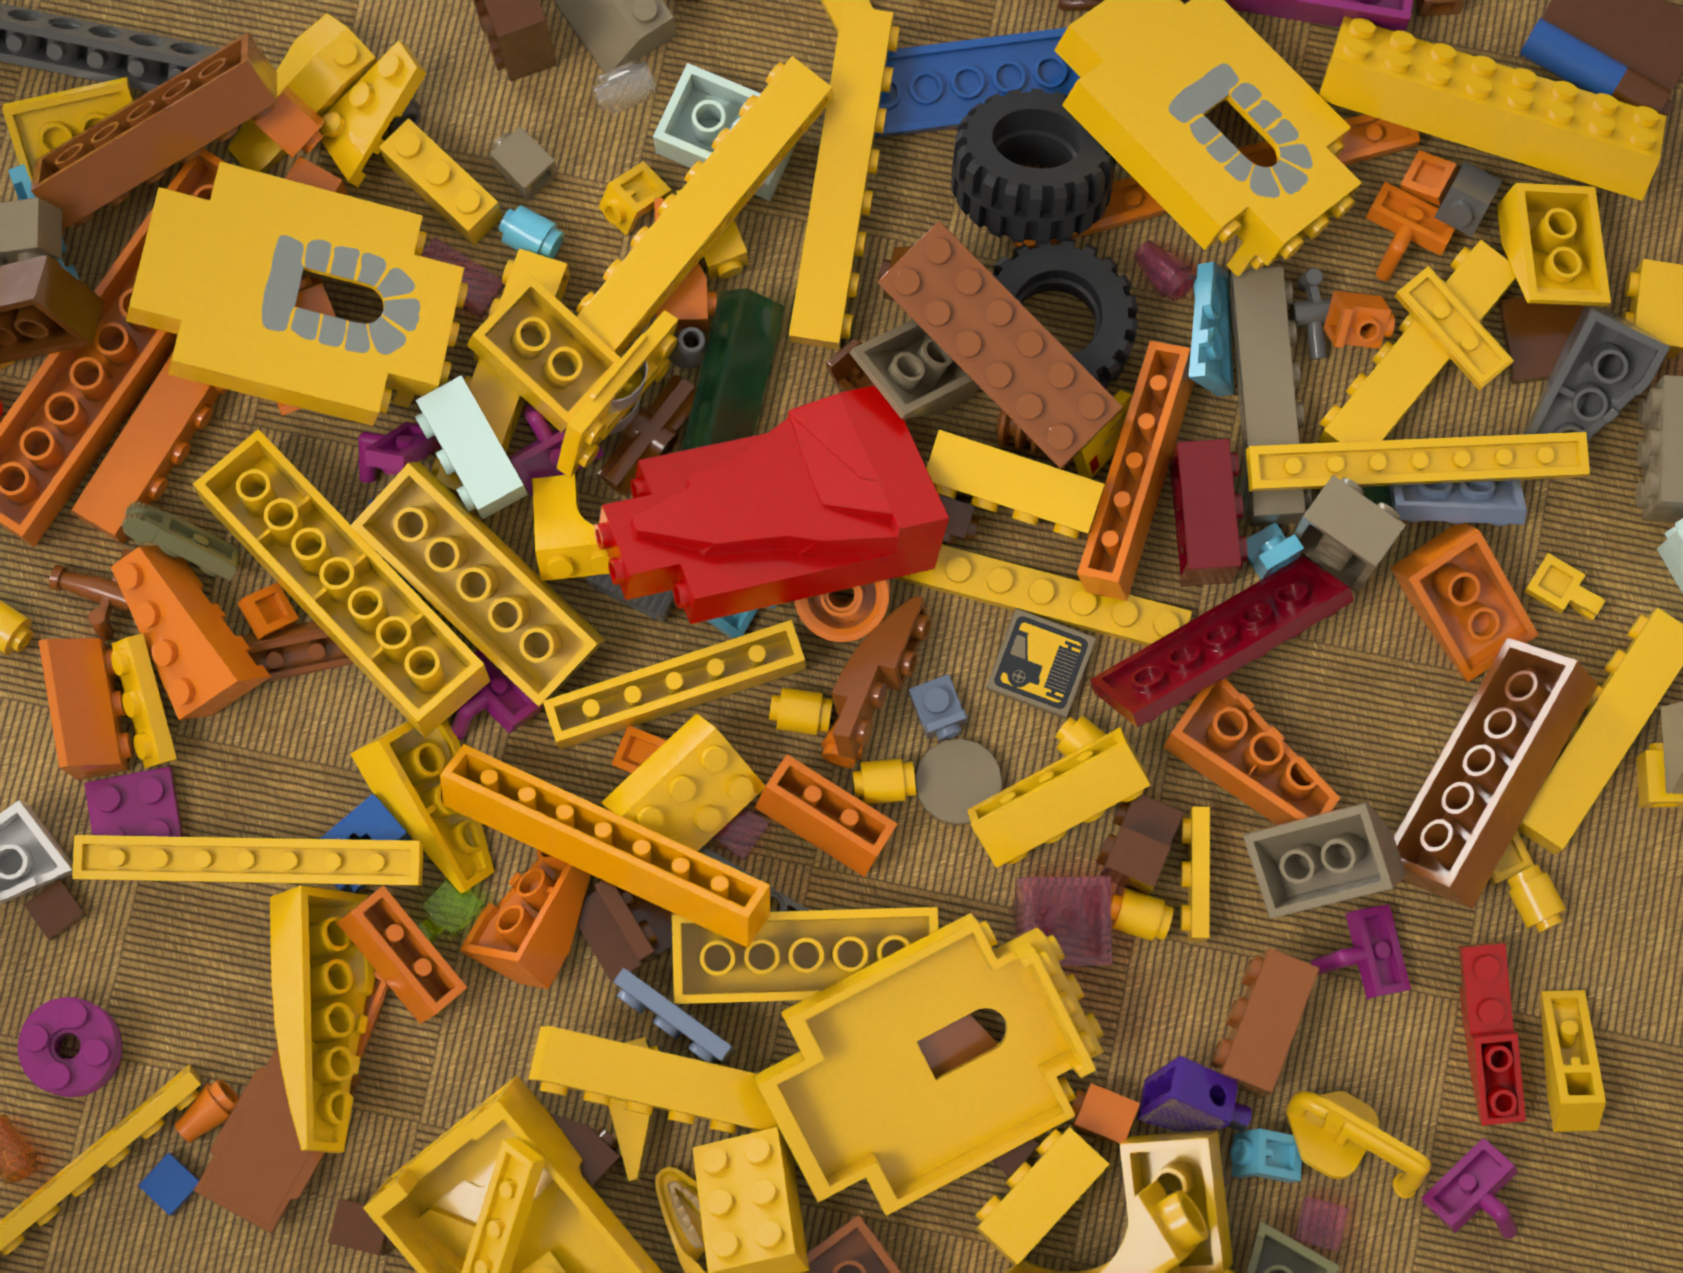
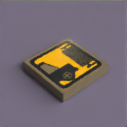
[985,608,1096,720]

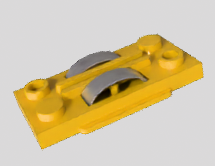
[556,310,679,478]

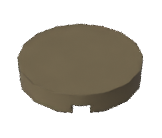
[915,738,1002,826]

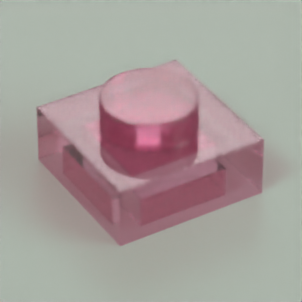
[712,807,769,861]
[1293,1196,1349,1252]

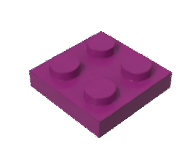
[84,766,184,837]

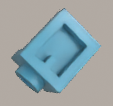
[1246,523,1304,580]
[1230,1128,1302,1183]

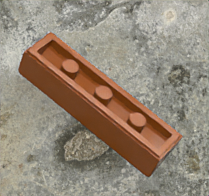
[240,620,354,683]

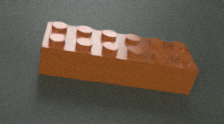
[31,32,277,230]
[877,221,1124,470]
[1394,637,1598,909]

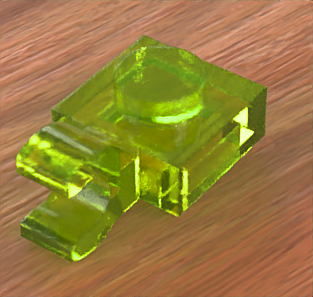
[417,879,484,944]

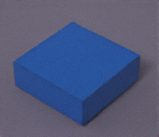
[138,1152,200,1216]

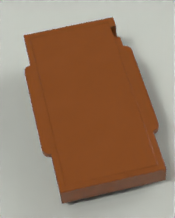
[194,1046,363,1235]

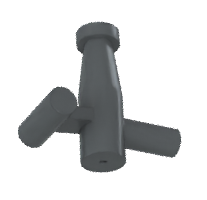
[1290,268,1376,360]

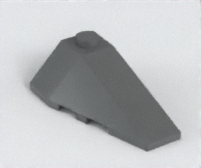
[1523,305,1670,480]

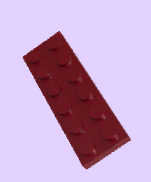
[1090,556,1354,728]

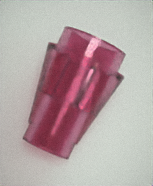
[1134,240,1196,301]

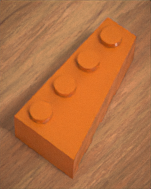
[111,545,271,720]
[1162,677,1340,825]

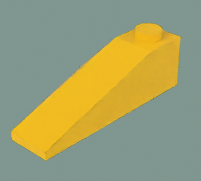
[227,14,377,173]
[350,719,494,894]

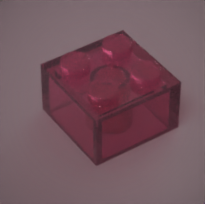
[1015,877,1112,966]

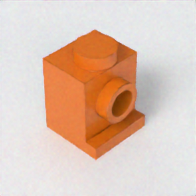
[1323,290,1395,349]

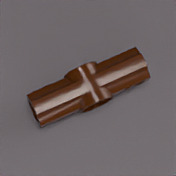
[597,374,705,498]

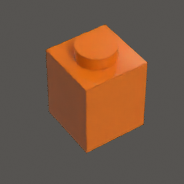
[255,86,325,158]
[1071,1083,1140,1146]

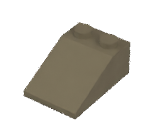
[850,319,980,419]

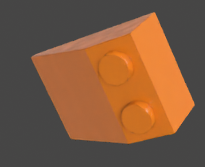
[1390,523,1539,682]

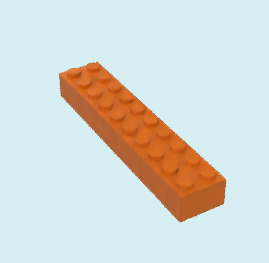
[0,147,227,547]

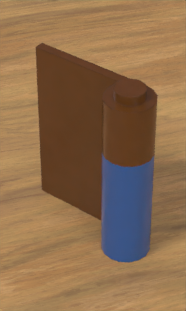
[1519,0,1683,118]

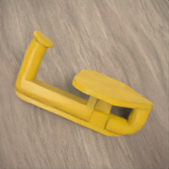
[1286,1091,1431,1199]

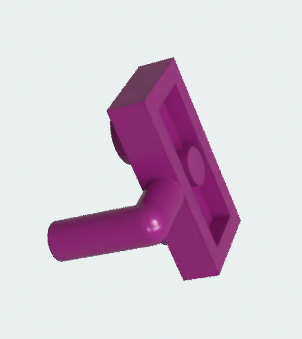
[508,403,605,496]
[358,422,440,483]
[451,649,544,740]
[1311,904,1411,999]
[1421,1138,1518,1239]

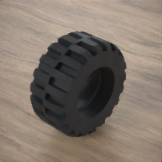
[951,89,1116,244]
[992,239,1138,390]

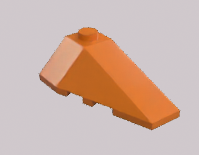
[460,849,591,990]

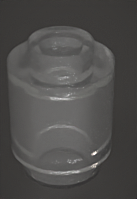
[592,61,657,115]

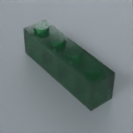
[682,288,785,451]

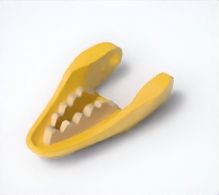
[655,1167,707,1273]

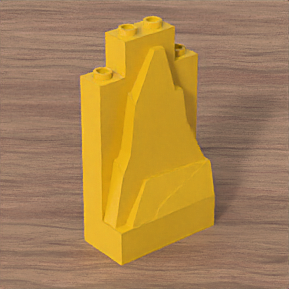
[363,1075,663,1273]

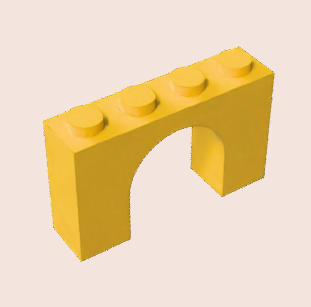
[532,474,609,581]

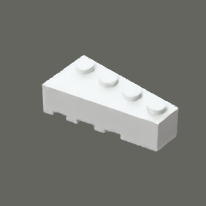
[0,800,73,905]

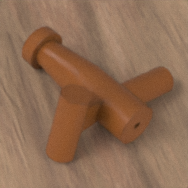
[49,549,132,641]

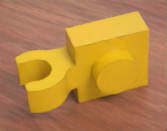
[1524,553,1605,621]

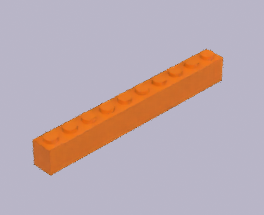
[71,156,348,545]

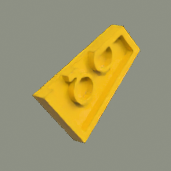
[318,40,427,187]

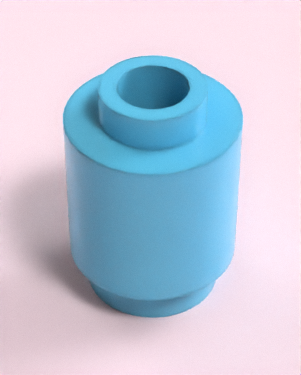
[499,205,565,259]

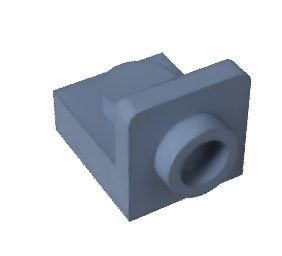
[908,674,968,741]

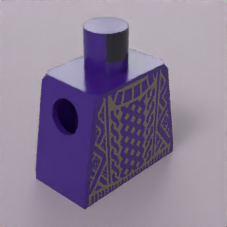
[1137,1056,1252,1132]

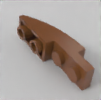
[831,596,932,759]

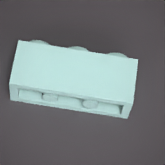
[415,376,528,520]

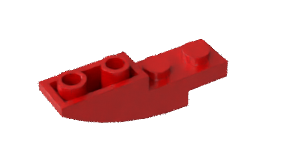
[1458,941,1526,1126]

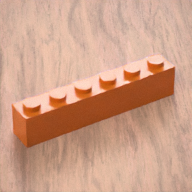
[1077,340,1195,601]

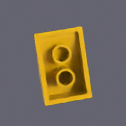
[1497,183,1611,306]

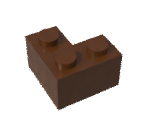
[1096,794,1184,895]

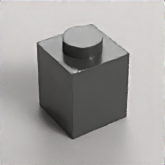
[1434,161,1502,237]

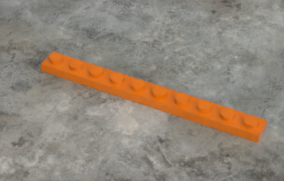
[1014,114,1421,249]

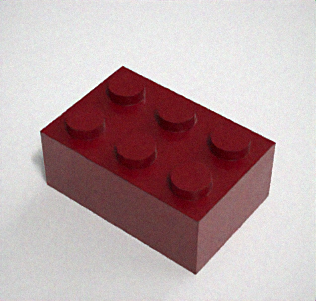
[1169,439,1248,587]

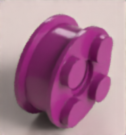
[18,997,123,1097]

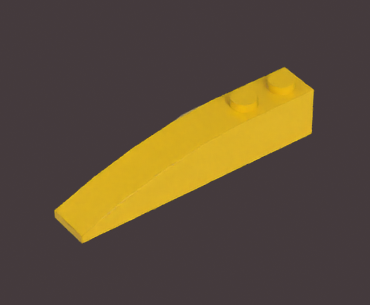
[270,885,375,1154]

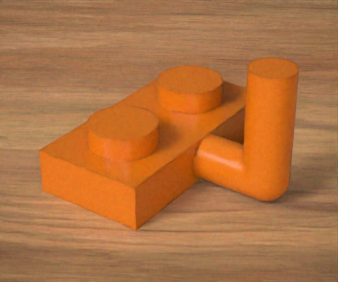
[1366,182,1455,281]

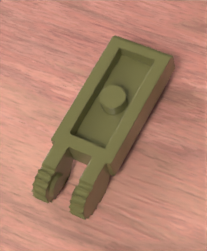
[122,501,241,581]

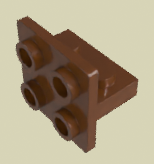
[577,880,673,982]

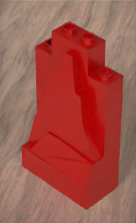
[594,385,949,624]

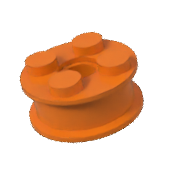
[794,579,891,642]

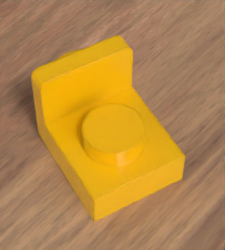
[599,161,672,235]

